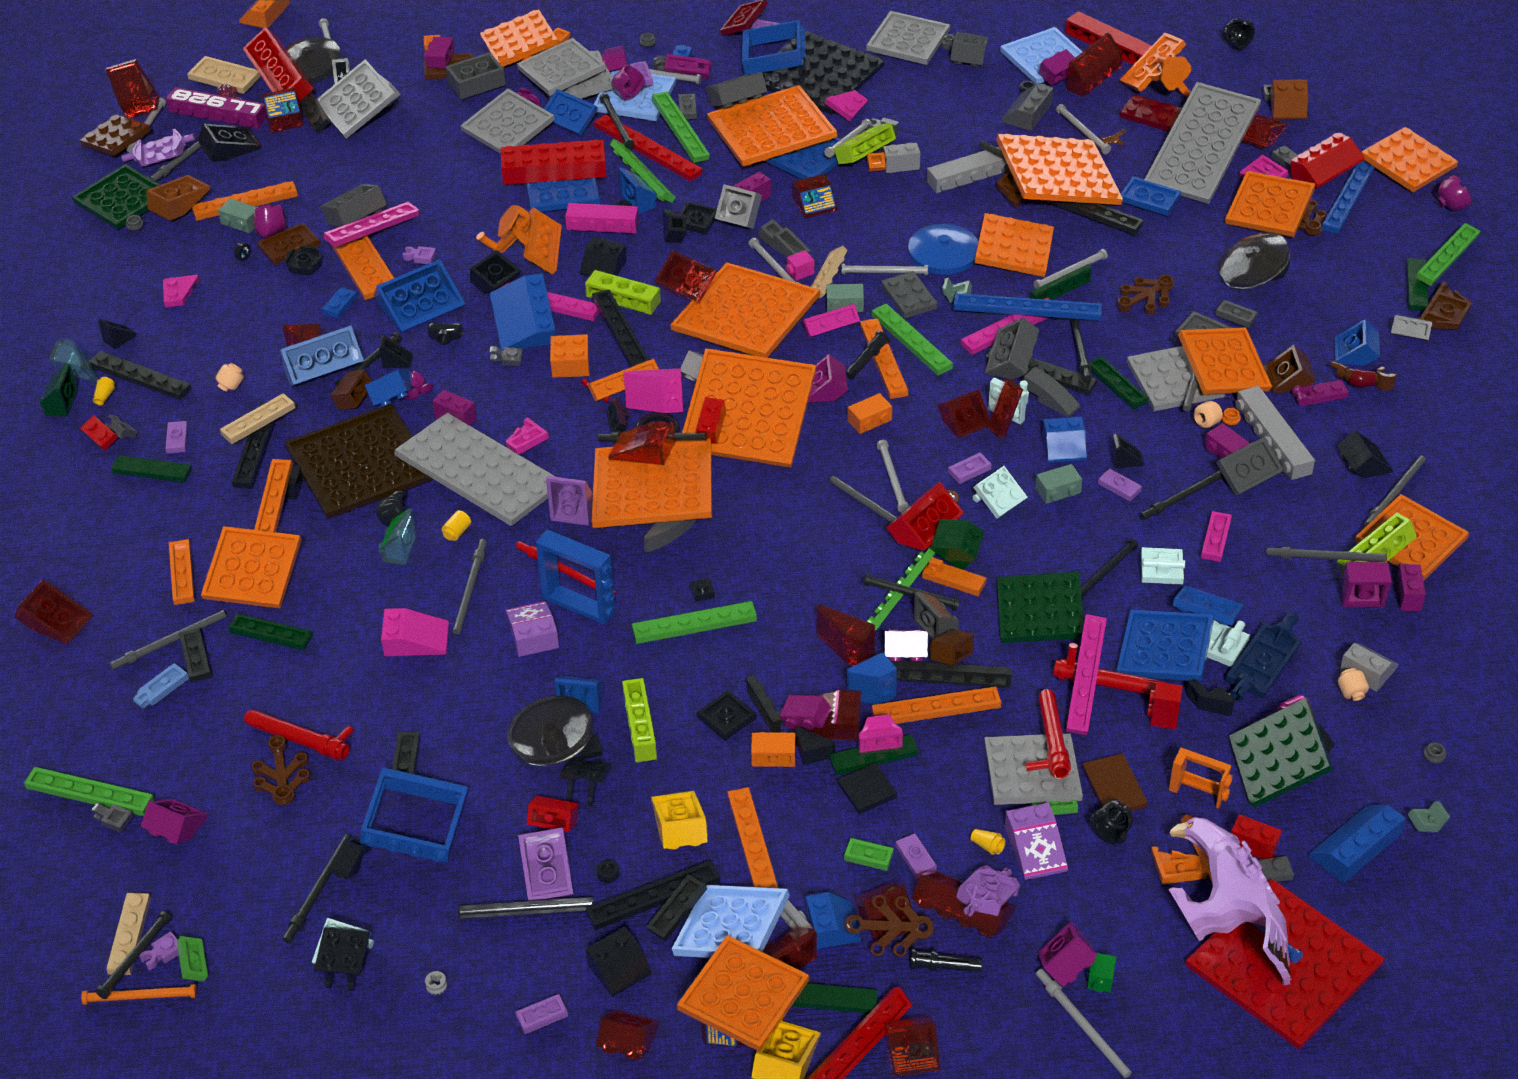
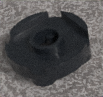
[285,246,322,276]

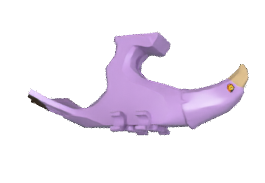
[1169,817,1292,985]

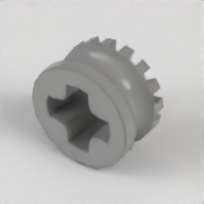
[425,971,447,995]

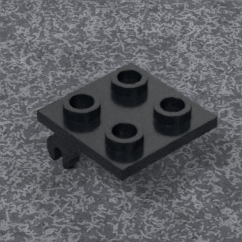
[560,757,612,806]
[314,927,370,991]

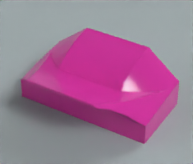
[858,714,903,753]

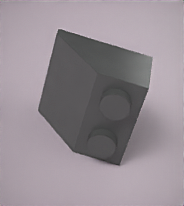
[950,32,989,66]
[914,591,959,640]

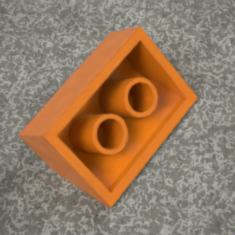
[239,0,290,28]

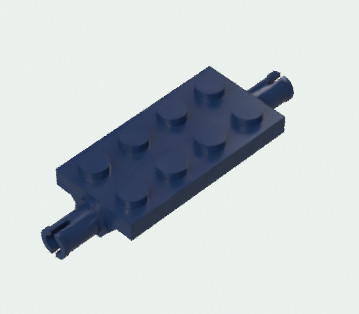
[1226,612,1302,702]

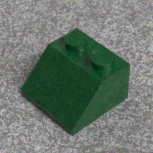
[40,363,78,417]
[930,519,984,570]

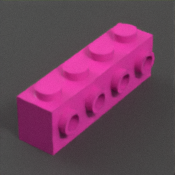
[565,203,639,234]

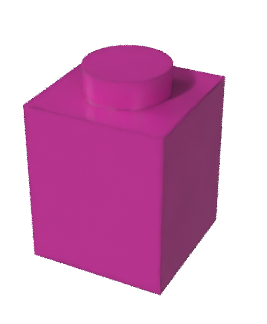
[785,250,814,281]

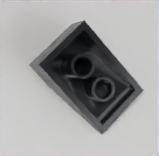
[198,124,262,161]

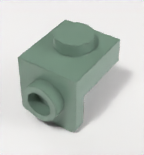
[942,278,972,303]
[1408,801,1450,832]

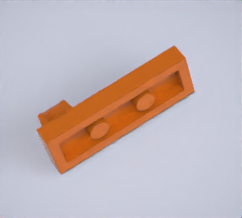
[922,557,987,597]

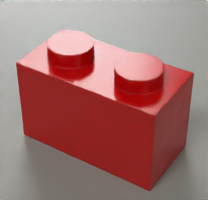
[696,397,726,444]
[1147,682,1183,730]
[527,796,579,832]
[1231,814,1282,860]

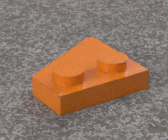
[1151,846,1207,884]

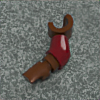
[1330,361,1397,391]

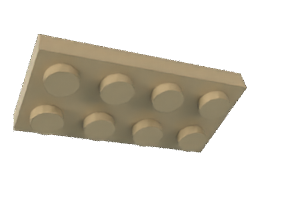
[187,56,261,94]

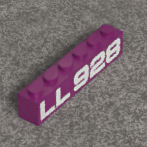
[166,87,267,129]

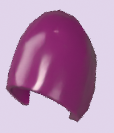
[611,65,645,100]
[253,205,286,239]

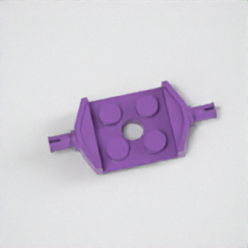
[121,129,195,167]
[956,865,1020,916]

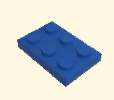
[544,89,598,136]
[1121,176,1181,216]
[1173,585,1244,626]

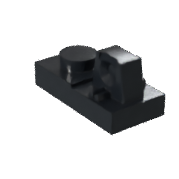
[606,398,630,433]

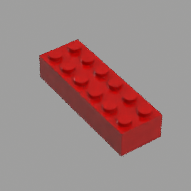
[243,27,314,103]
[501,140,606,185]

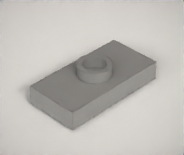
[1391,315,1432,340]
[780,900,813,945]

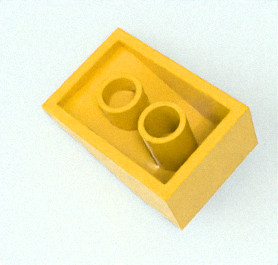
[651,791,708,849]
[751,1021,821,1079]

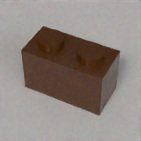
[330,369,372,410]
[930,629,974,665]

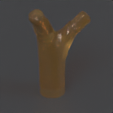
[1100,128,1126,146]

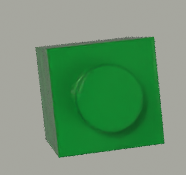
[1087,953,1116,993]

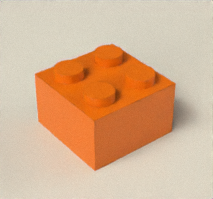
[550,334,589,378]

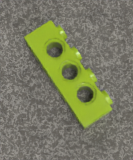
[834,123,896,164]
[585,270,661,315]
[1337,512,1417,576]
[622,678,657,762]

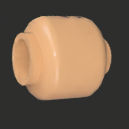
[215,363,244,392]
[1194,401,1223,428]
[1338,668,1369,701]

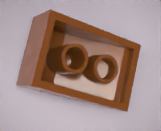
[146,175,210,221]

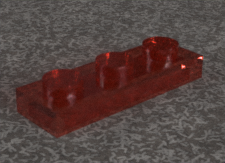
[988,379,1023,438]

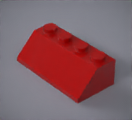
[1290,133,1364,188]
[886,482,964,551]

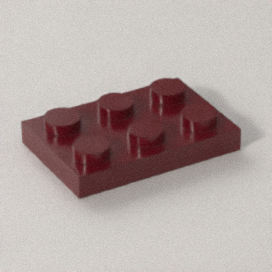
[720,0,768,36]

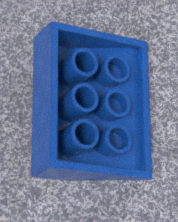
[374,259,466,333]
[490,273,556,351]

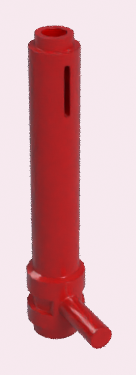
[1053,643,1165,696]
[1026,689,1071,779]
[244,709,354,761]

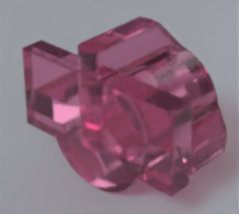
[217,84,242,99]

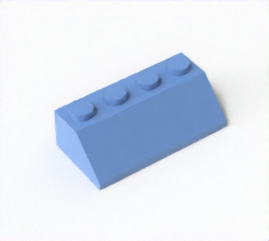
[280,326,364,387]

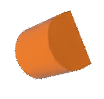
[867,152,886,172]

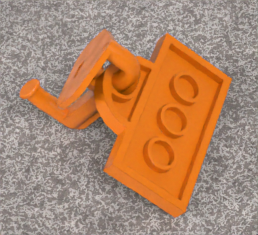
[1120,33,1192,98]
[476,205,562,275]

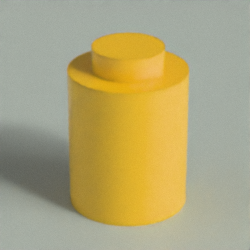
[442,510,472,541]

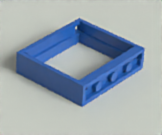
[742,20,806,75]
[536,529,616,625]
[360,767,468,863]

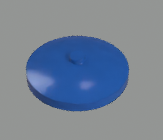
[908,224,979,275]

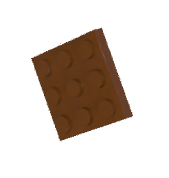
[80,115,151,156]

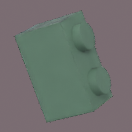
[218,198,258,233]
[827,284,864,312]
[1035,464,1082,504]

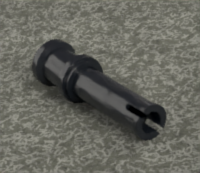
[845,330,890,380]
[911,948,982,974]

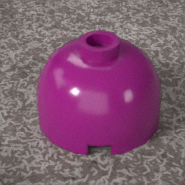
[1437,175,1472,211]

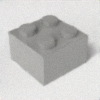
[715,184,762,229]

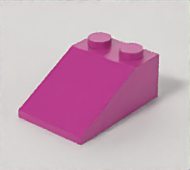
[624,368,683,413]
[381,608,449,656]

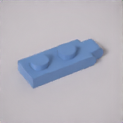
[133,663,189,708]

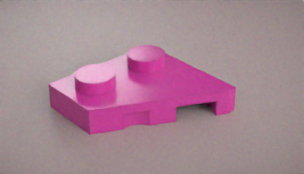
[825,90,868,121]
[1239,155,1288,178]
[163,275,199,308]
[506,418,549,455]

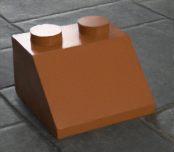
[1270,80,1308,120]

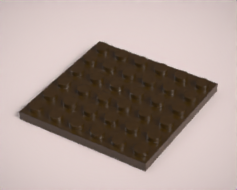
[285,404,434,519]

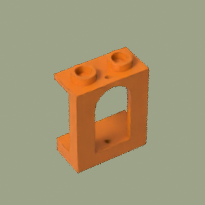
[1169,748,1233,809]

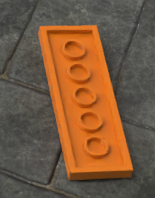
[331,235,394,300]

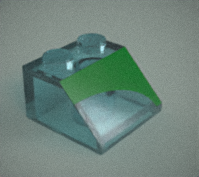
[49,339,98,382]
[378,509,417,565]

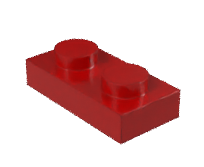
[80,415,118,451]

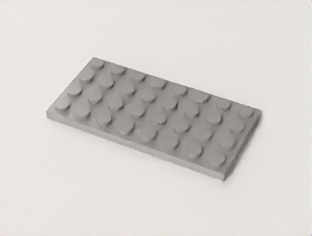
[1144,82,1261,204]
[395,413,556,526]

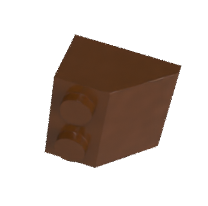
[1264,345,1316,393]

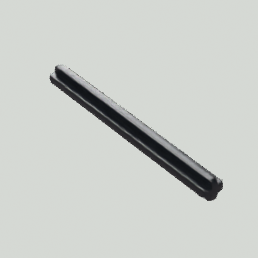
[458,897,594,919]

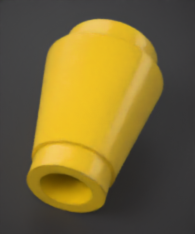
[93,377,115,405]
[971,829,1006,855]

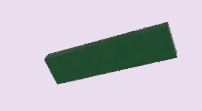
[1406,258,1428,311]
[1031,264,1092,300]
[1090,356,1149,410]
[111,455,192,483]
[228,614,313,651]
[829,735,918,775]
[792,983,878,1014]

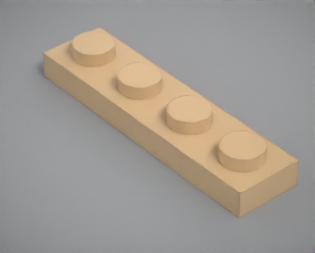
[811,246,847,298]
[220,393,295,444]
[106,893,151,975]

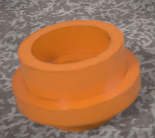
[1221,408,1241,425]

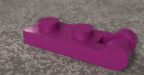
[664,54,712,79]
[1292,380,1349,406]

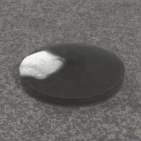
[286,37,342,83]
[1219,232,1290,289]
[508,696,594,766]

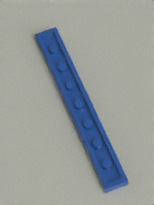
[1322,147,1376,234]
[954,293,1102,321]

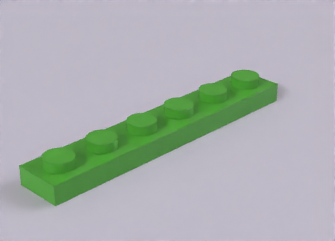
[651,91,710,163]
[610,139,676,203]
[1415,223,1481,286]
[871,304,953,376]
[862,547,935,639]
[632,601,757,644]
[24,767,154,816]

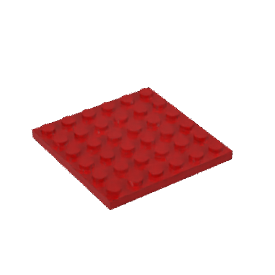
[1185,878,1385,1050]

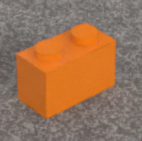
[848,393,892,434]
[751,732,795,767]

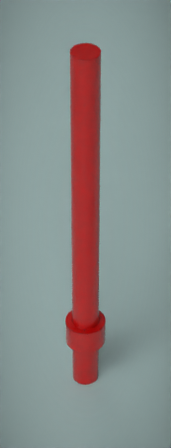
[516,541,617,598]

